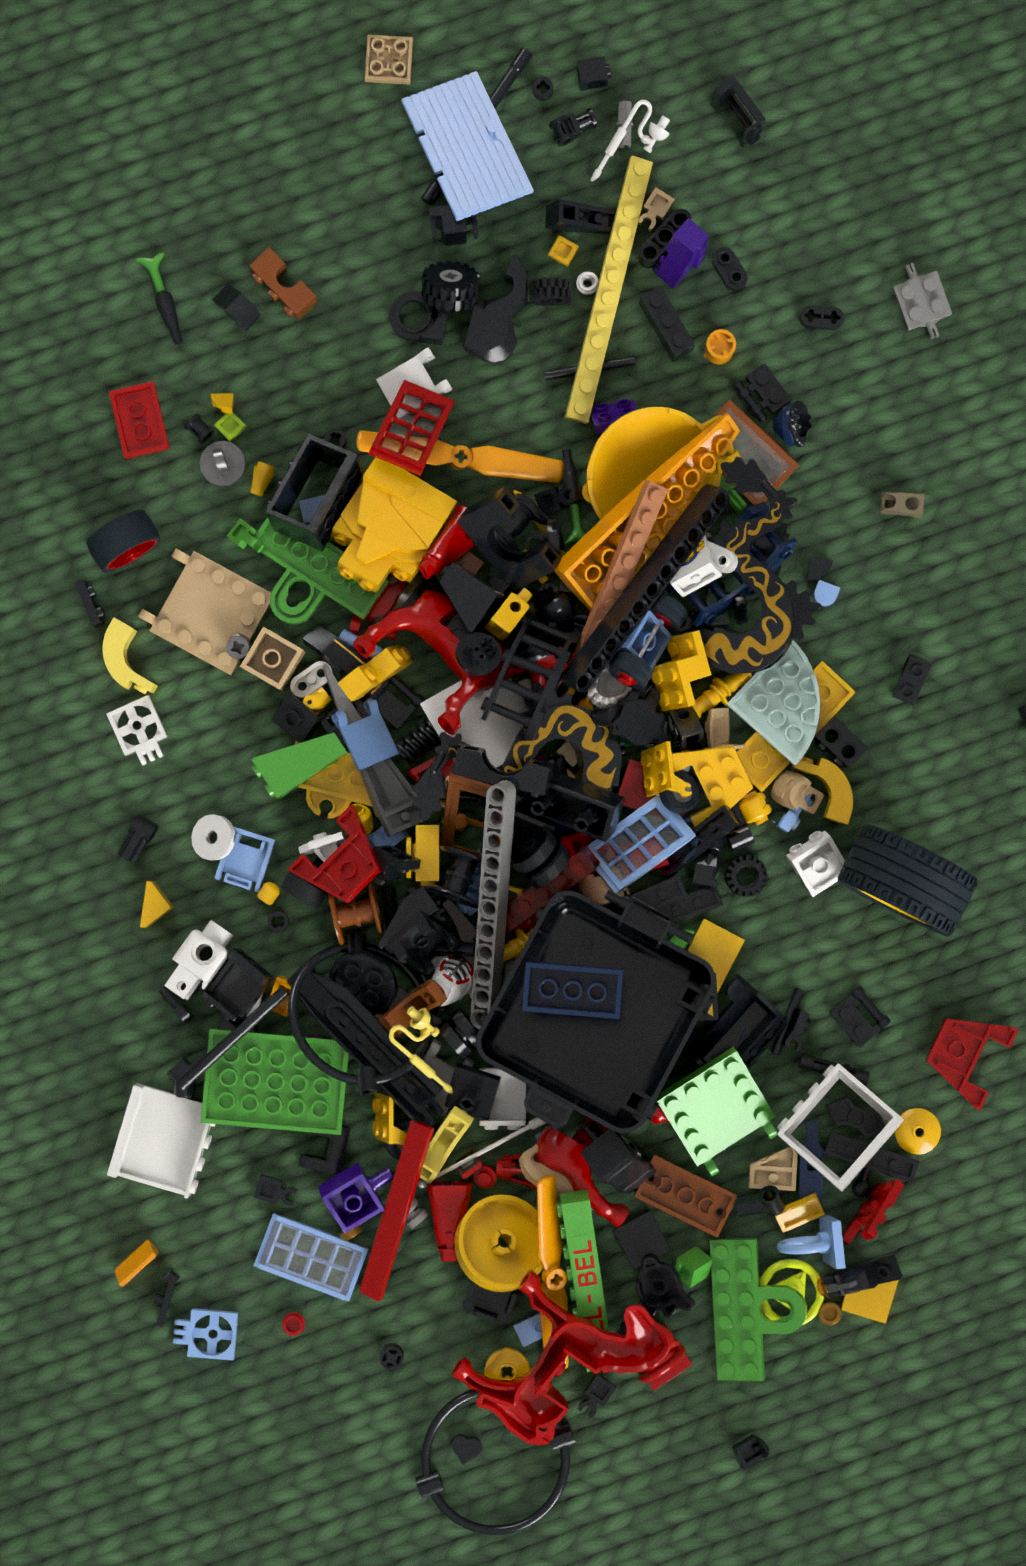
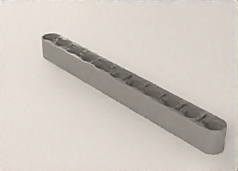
[470,780,516,1029]

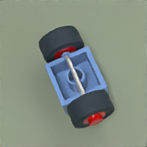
[608,593,688,690]

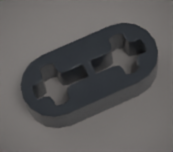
[799,306,844,330]

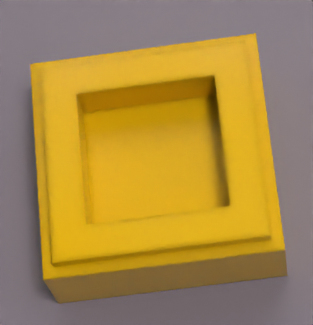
[548,235,579,268]

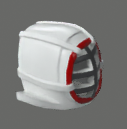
[431,956,474,1007]

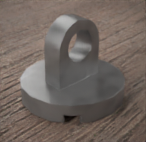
[200,441,246,487]

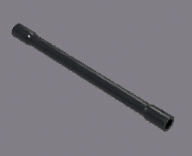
[421,48,532,206]

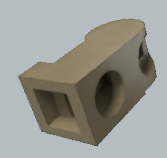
[880,492,925,519]

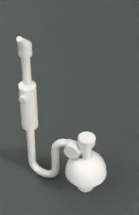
[590,100,670,181]

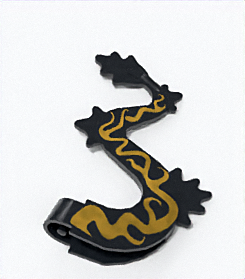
[694,457,822,674]
[412,682,622,820]

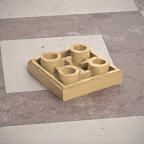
[365,35,413,85]

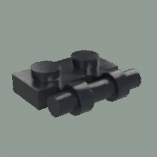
[733,363,791,423]

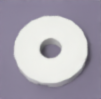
[191,814,235,861]

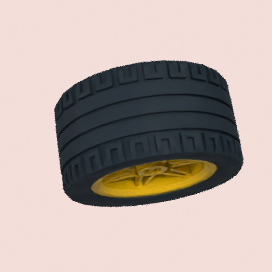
[837,824,978,937]

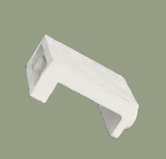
[479,1068,526,1130]

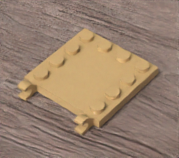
[138,549,271,675]

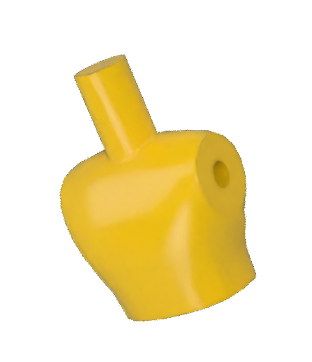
[302,686,332,712]

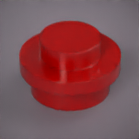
[474,1165,497,1188]
[282,1312,305,1336]

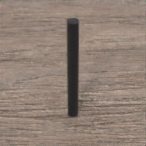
[544,356,635,380]

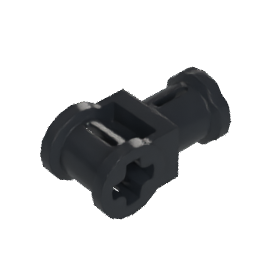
[549,107,598,147]

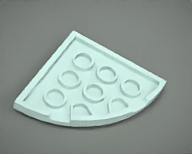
[727,640,820,767]

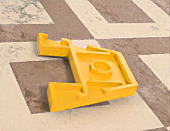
[672,745,753,827]

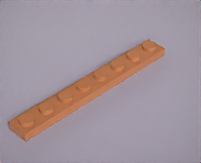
[574,479,668,654]

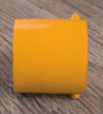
[703,329,736,365]

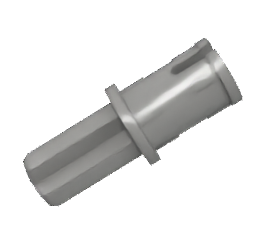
[616,101,634,149]

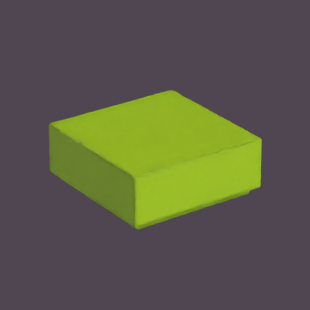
[214,413,247,442]

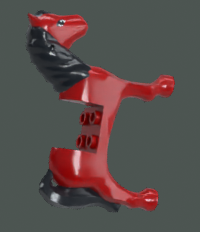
[353,575,576,735]

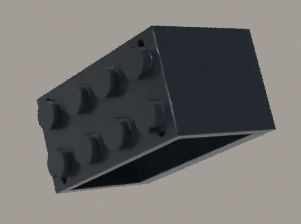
[265,434,364,552]

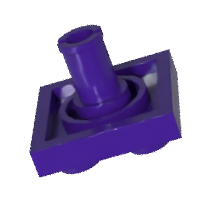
[590,399,638,434]

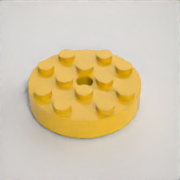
[455,1195,543,1292]

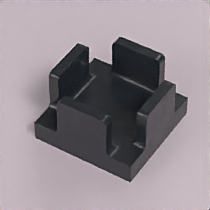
[429,205,478,246]
[462,1281,518,1323]

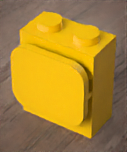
[406,825,440,886]

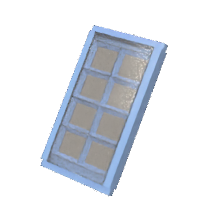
[581,796,696,894]
[254,1213,369,1301]

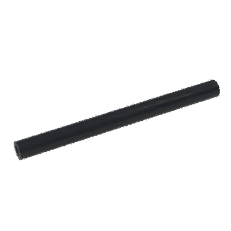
[176,986,289,1090]

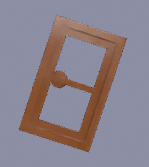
[440,773,504,865]

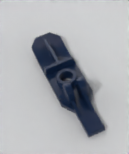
[798,1120,824,1205]

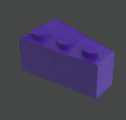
[653,218,709,289]

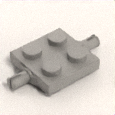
[893,263,952,339]

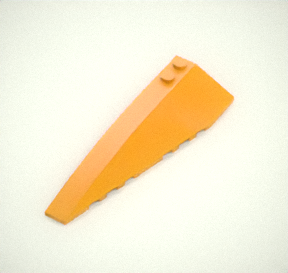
[554,413,740,611]

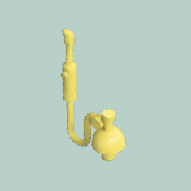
[389,1006,453,1094]

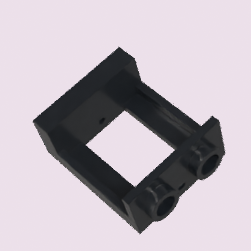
[710,75,766,147]

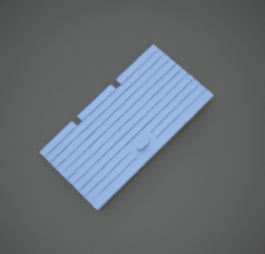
[401,71,534,221]

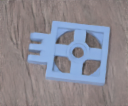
[173,1308,239,1360]

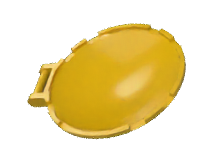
[586,407,740,520]

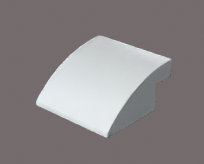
[420,677,529,769]

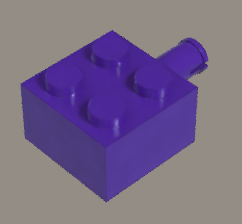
[318,1162,394,1234]

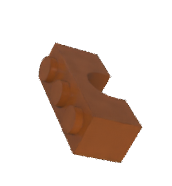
[249,247,318,321]

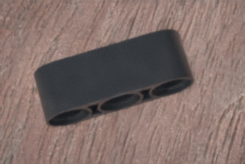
[638,209,691,268]

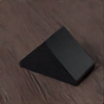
[212,283,261,331]

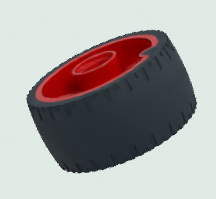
[86,509,161,573]

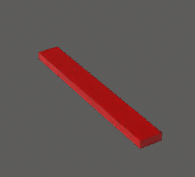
[359,1119,434,1302]

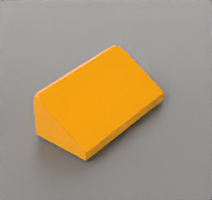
[115,1240,159,1287]

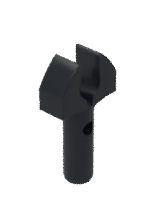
[159,987,194,1023]

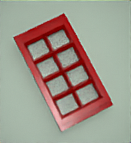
[369,380,455,476]

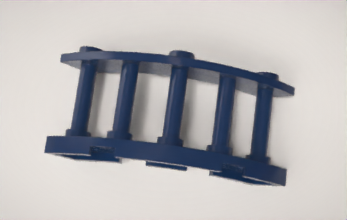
[665,502,797,627]

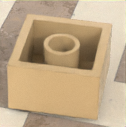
[240,627,306,692]

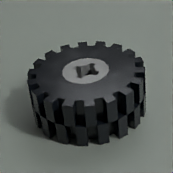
[421,261,480,311]

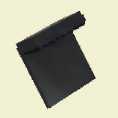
[272,692,326,743]

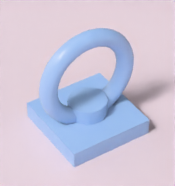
[777,1214,846,1269]

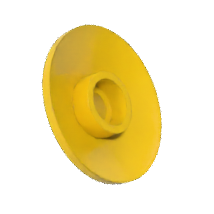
[894,1108,941,1155]

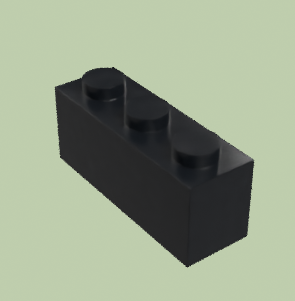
[639,285,695,362]

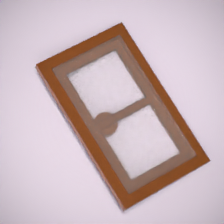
[714,399,799,505]

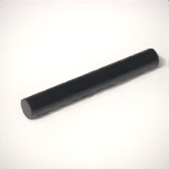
[771,987,804,1055]

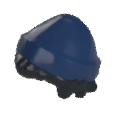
[773,401,812,447]

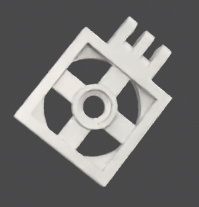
[106,695,168,766]

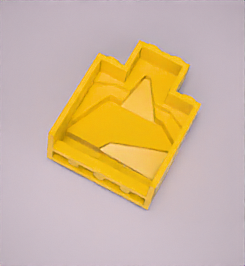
[332,457,457,593]

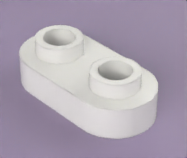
[708,541,738,573]
[290,661,333,698]

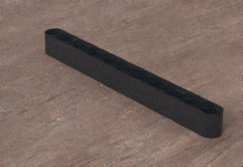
[562,484,730,692]

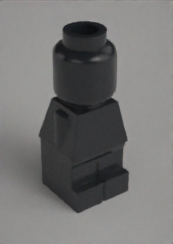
[692,837,725,892]

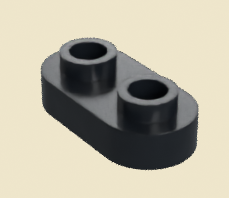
[712,247,748,292]

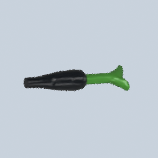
[136,253,183,345]
[562,449,585,545]

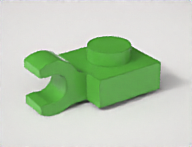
[227,518,264,553]

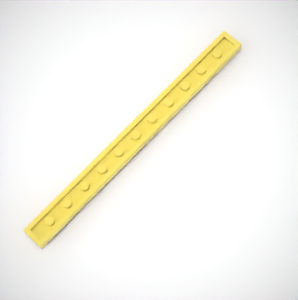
[565,155,653,424]

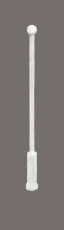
[418,1117,547,1188]

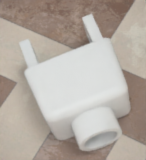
[164,920,234,1000]

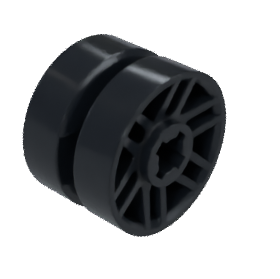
[437,1008,479,1059]

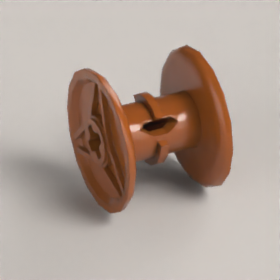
[328,880,384,946]

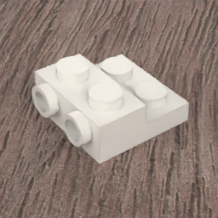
[786,831,845,897]

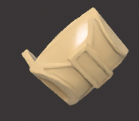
[705,708,745,749]
[771,770,824,814]

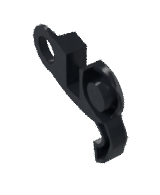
[390,254,528,364]

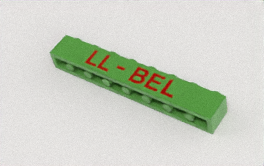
[556,1189,609,1372]

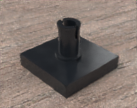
[444,1063,501,1120]

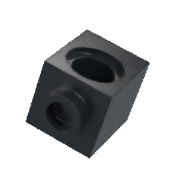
[577,56,611,91]

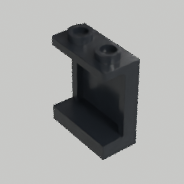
[200,948,275,1022]

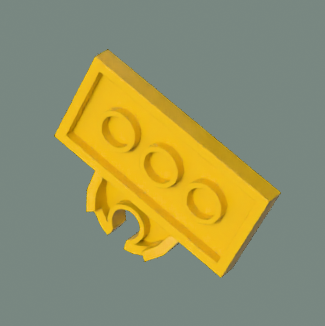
[295,741,372,819]

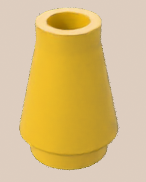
[250,461,276,497]

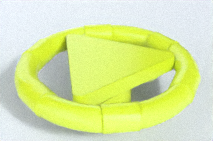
[760,1259,825,1325]

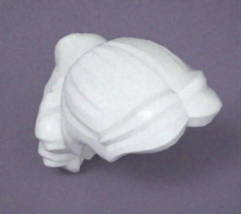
[587,664,632,709]

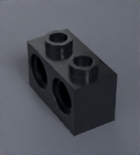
[813,716,868,769]

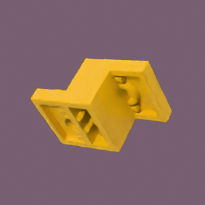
[652,630,711,712]

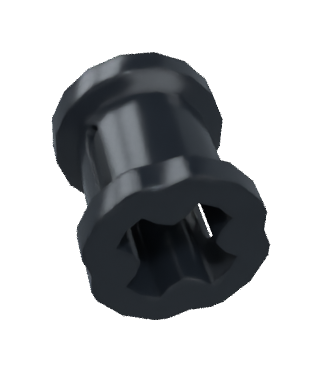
[184,413,215,444]

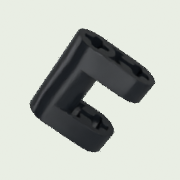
[298,1125,351,1174]

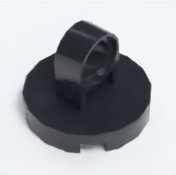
[525,517,565,558]

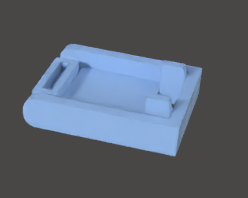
[215,826,276,892]

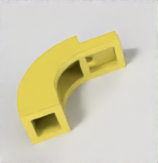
[103,617,158,694]
[420,1106,474,1184]

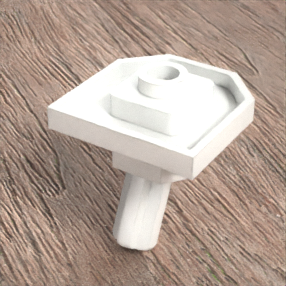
[298,832,347,862]

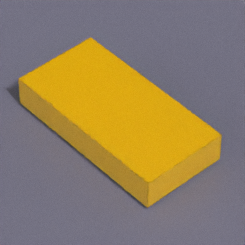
[775,1193,825,1233]

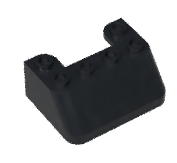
[683,973,787,1069]

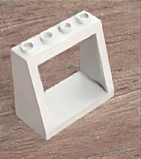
[777,1063,904,1192]

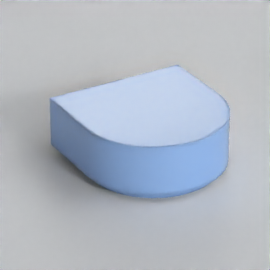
[813,580,840,607]

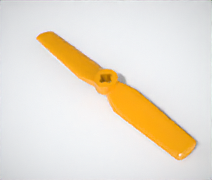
[356,430,563,483]
[537,1175,569,1370]

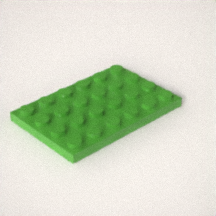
[200,1028,349,1135]

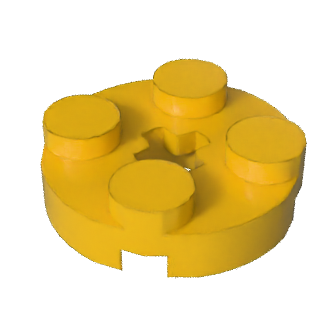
[484,1347,530,1380]

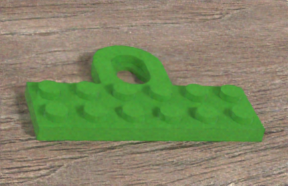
[254,515,389,625]
[710,1238,807,1381]

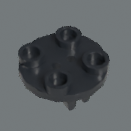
[455,632,502,677]

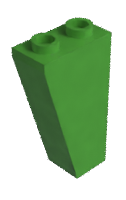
[251,733,348,799]

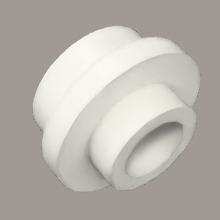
[576,272,599,295]

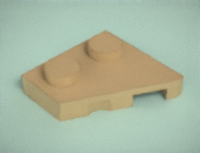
[748,1147,798,1191]

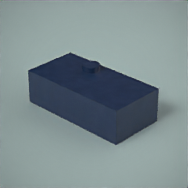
[522,960,624,1019]

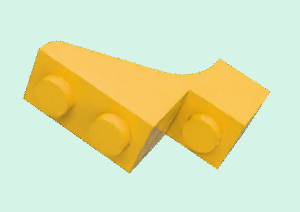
[338,644,414,702]

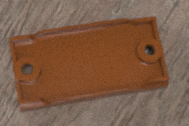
[634,1154,738,1238]

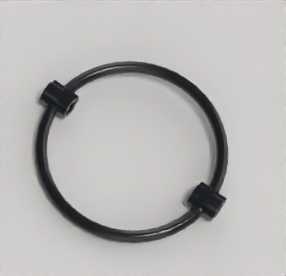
[288,932,432,1095]
[415,1389,576,1535]

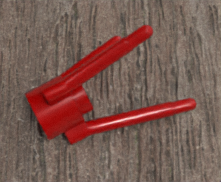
[496,1154,537,1189]

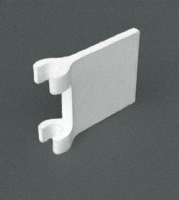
[376,347,452,419]

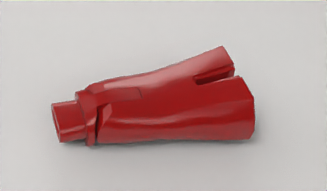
[418,505,476,579]
[426,1181,473,1262]

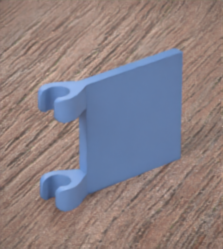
[331,698,399,771]

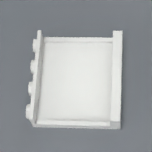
[107,1083,216,1199]

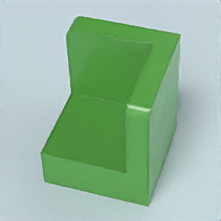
[675,1246,713,1288]

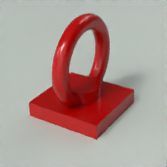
[638,1324,692,1391]

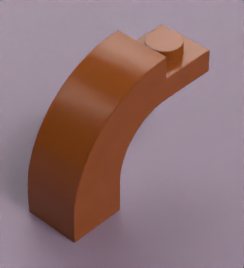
[378,978,448,1037]

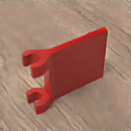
[350,578,407,641]

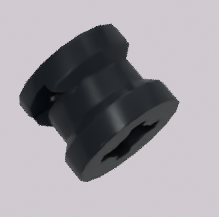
[380,1343,404,1370]

